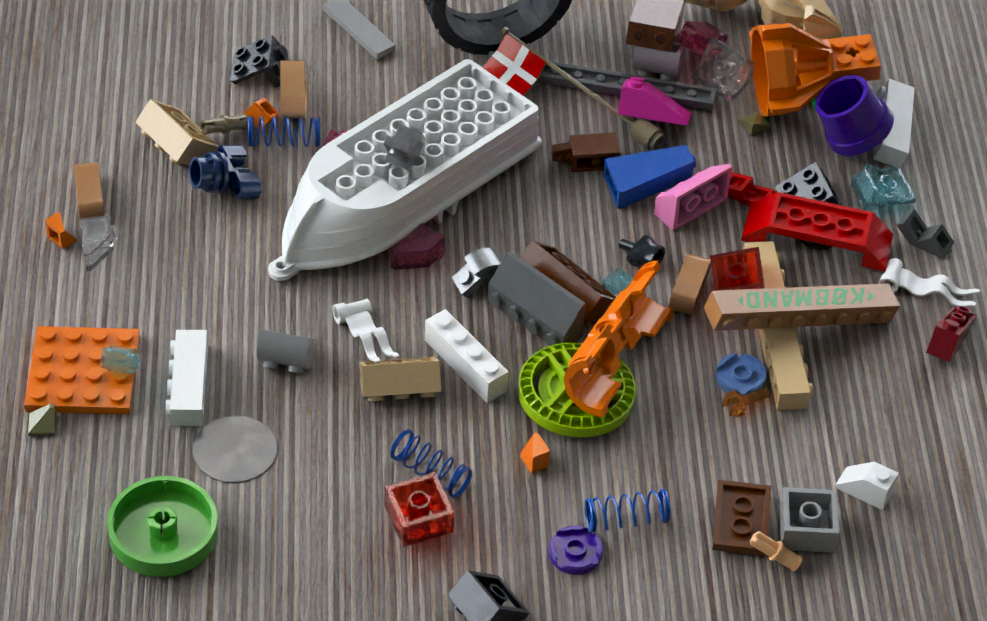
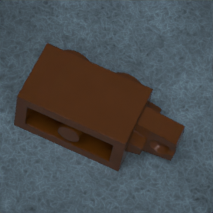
[551,132,620,172]

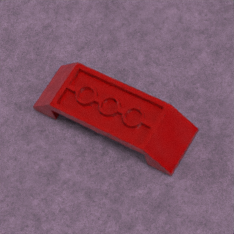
[741,192,893,271]

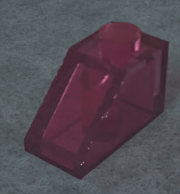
[391,223,446,270]

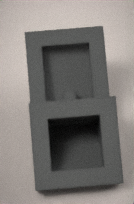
[897,209,955,258]

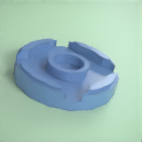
[716,353,767,398]

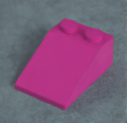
[618,76,691,126]

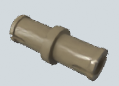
[200,114,248,135]

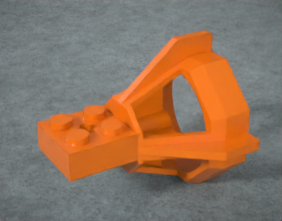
[749,23,881,117]

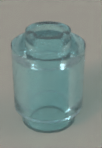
[100,345,141,374]

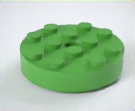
[107,476,218,577]

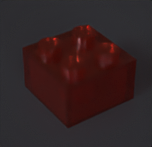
[384,472,455,547]

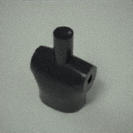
[619,235,665,266]

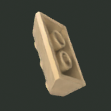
[136,99,219,166]
[359,357,441,401]

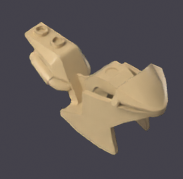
[685,0,843,40]

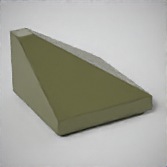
[738,111,771,136]
[28,404,56,436]

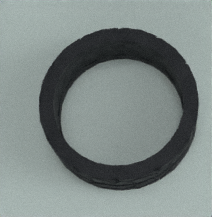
[424,0,572,55]

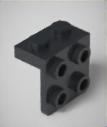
[230,35,288,87]

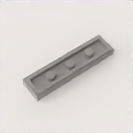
[323,0,395,60]

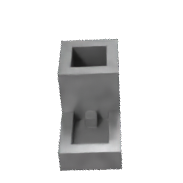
[383,124,426,169]
[451,248,504,298]

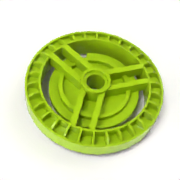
[518,342,636,437]

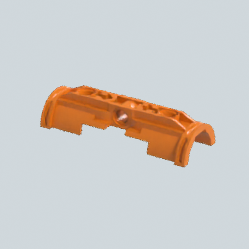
[564,261,674,417]

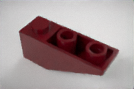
[926,306,977,362]

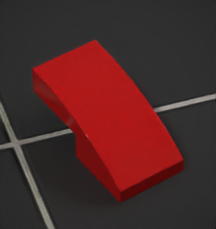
[728,172,775,207]

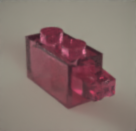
[676,21,729,56]

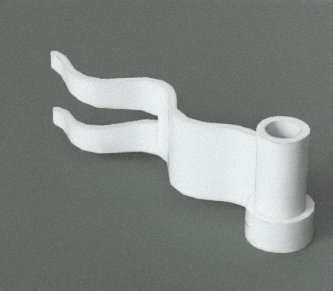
[879,258,980,307]
[332,299,399,363]

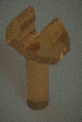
[722,388,770,417]

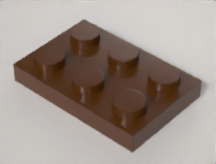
[712,480,771,556]

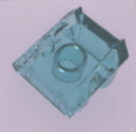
[850,164,916,210]

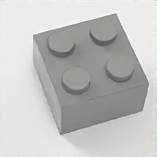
[779,487,839,553]

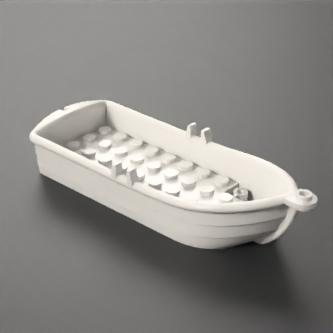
[268,59,542,281]

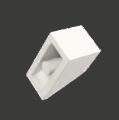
[835,462,899,510]

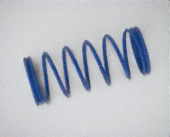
[248,116,320,147]
[390,429,472,498]
[585,488,671,532]

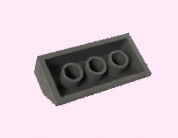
[488,251,586,346]

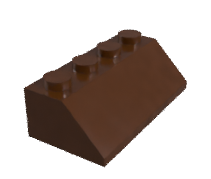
[520,240,616,324]

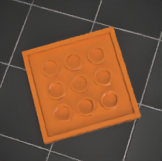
[24,326,140,414]

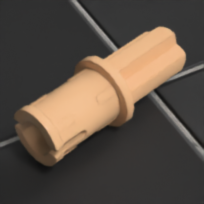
[750,531,802,572]

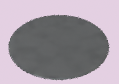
[193,416,277,482]

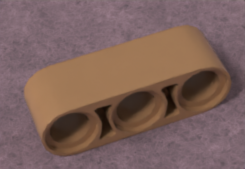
[73,162,105,221]
[668,253,712,316]

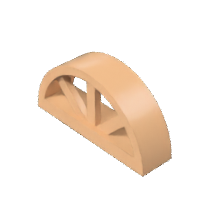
[280,61,307,118]

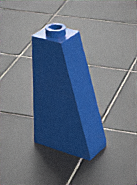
[603,145,696,209]

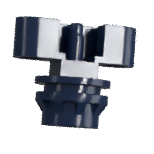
[189,145,261,199]

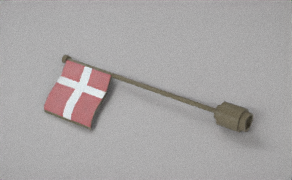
[482,27,666,150]

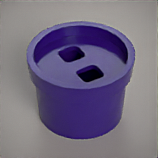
[815,75,894,156]

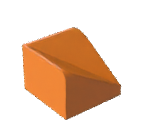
[244,98,279,130]
[45,212,77,249]
[520,432,550,474]

